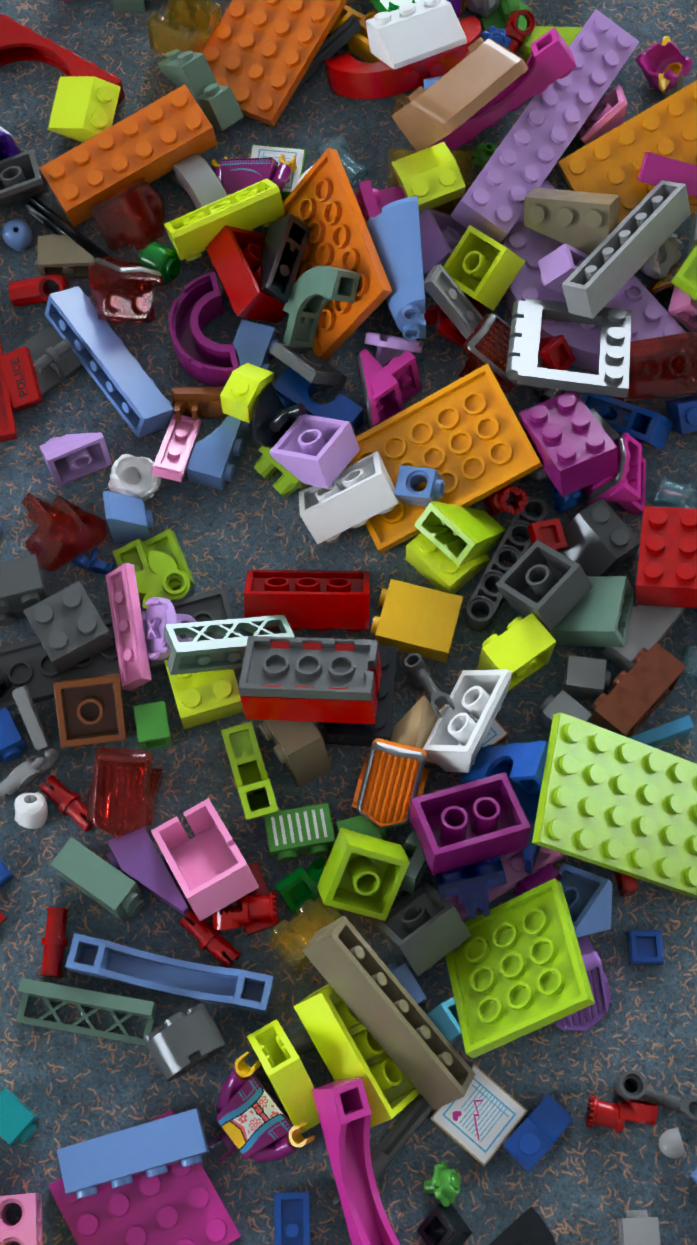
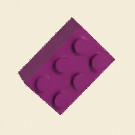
[518,391,618,497]
[410,772,531,876]

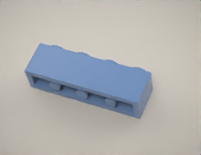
[57,1108,210,1199]

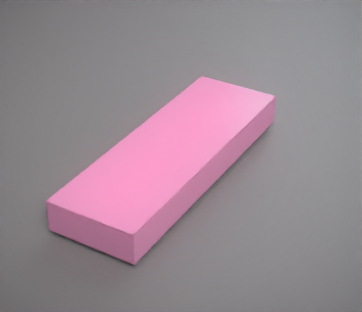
[152,414,202,482]

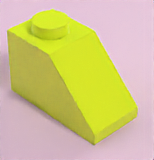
[220,362,274,423]

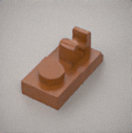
[171,387,228,421]

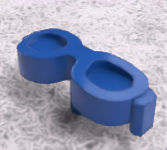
[69,549,115,574]

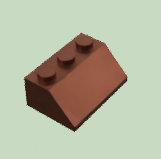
[590,642,687,738]

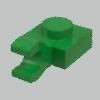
[274,857,326,915]

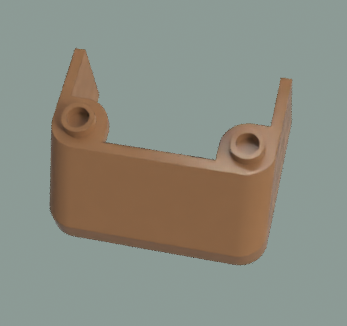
[391,37,529,152]

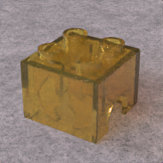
[146,0,222,56]

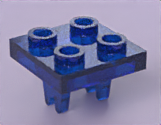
[436,857,507,920]

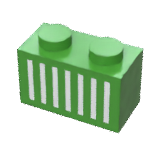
[264,803,335,862]

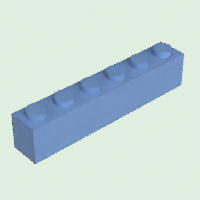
[44,286,174,439]

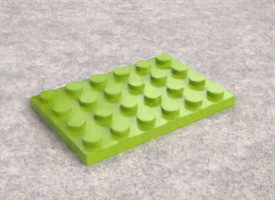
[532,712,697,898]

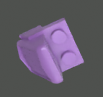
[549,935,612,1032]

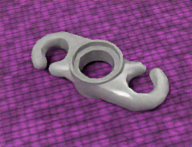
[0,748,59,803]

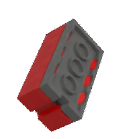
[238,636,382,725]

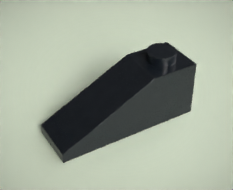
[261,214,312,304]

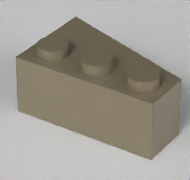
[524,187,620,255]
[259,720,332,788]

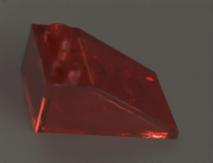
[624,331,697,403]

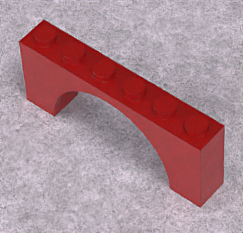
[0,13,125,107]

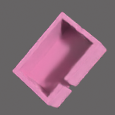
[151,798,259,921]

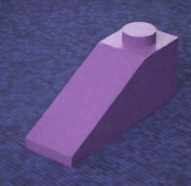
[106,823,189,917]

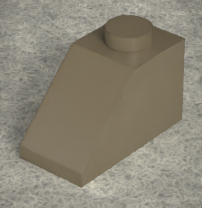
[37,234,99,279]

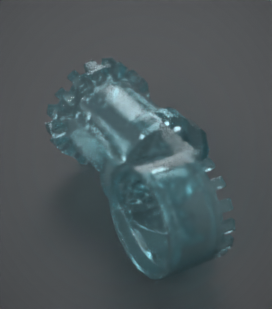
[655,476,697,508]

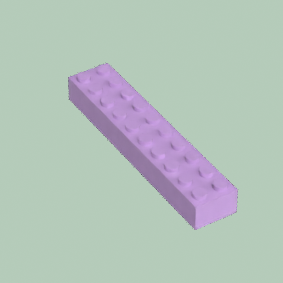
[450,9,640,244]

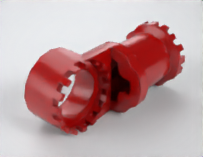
[505,9,535,54]
[482,486,528,516]
[212,891,278,930]
[586,1095,659,1133]

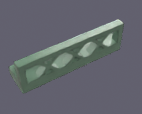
[163,615,295,675]
[16,978,158,1047]

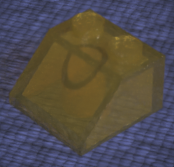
[268,897,342,975]

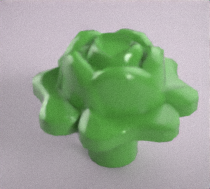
[471,142,497,169]
[424,1161,461,1207]

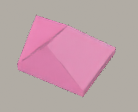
[579,84,628,144]

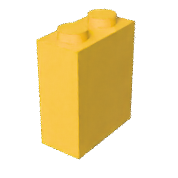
[370,579,463,663]

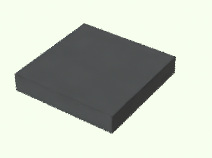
[270,343,347,387]

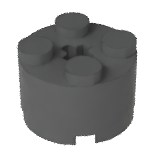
[143,1002,226,1082]

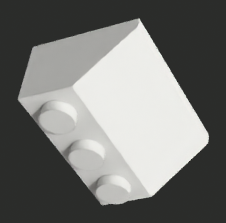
[366,0,467,70]
[298,451,399,545]
[423,669,512,773]

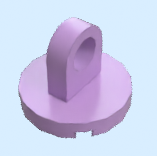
[364,332,423,367]
[141,597,197,661]

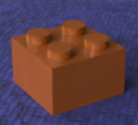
[53,673,127,748]

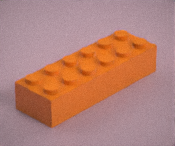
[39,84,218,227]

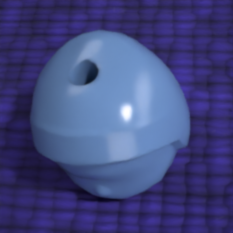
[2,219,32,252]

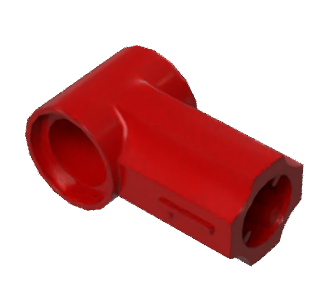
[8,273,70,307]

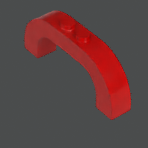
[324,15,482,99]

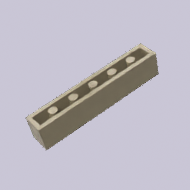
[302,915,475,1110]

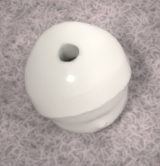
[14,792,48,829]

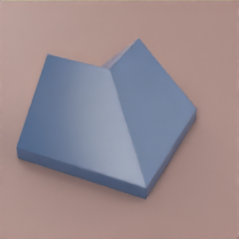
[558,863,612,938]

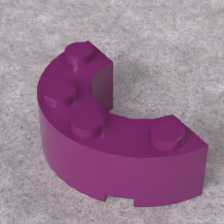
[169,271,239,387]

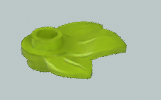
[135,550,190,609]

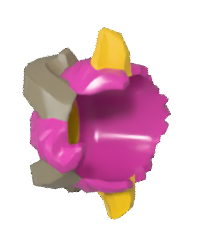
[635,36,692,98]

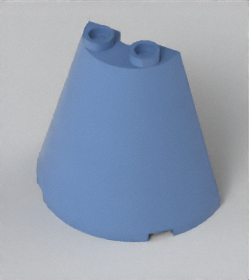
[366,196,426,340]

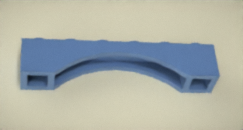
[186,319,279,491]
[65,933,276,1016]

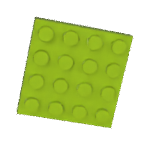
[445,878,595,1059]

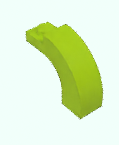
[221,721,279,821]

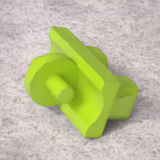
[253,446,309,498]

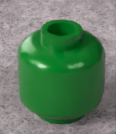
[137,242,181,284]

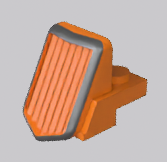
[352,738,430,829]

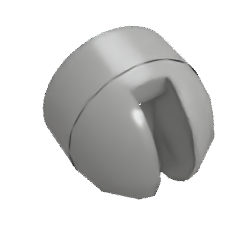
[659,1127,686,1159]

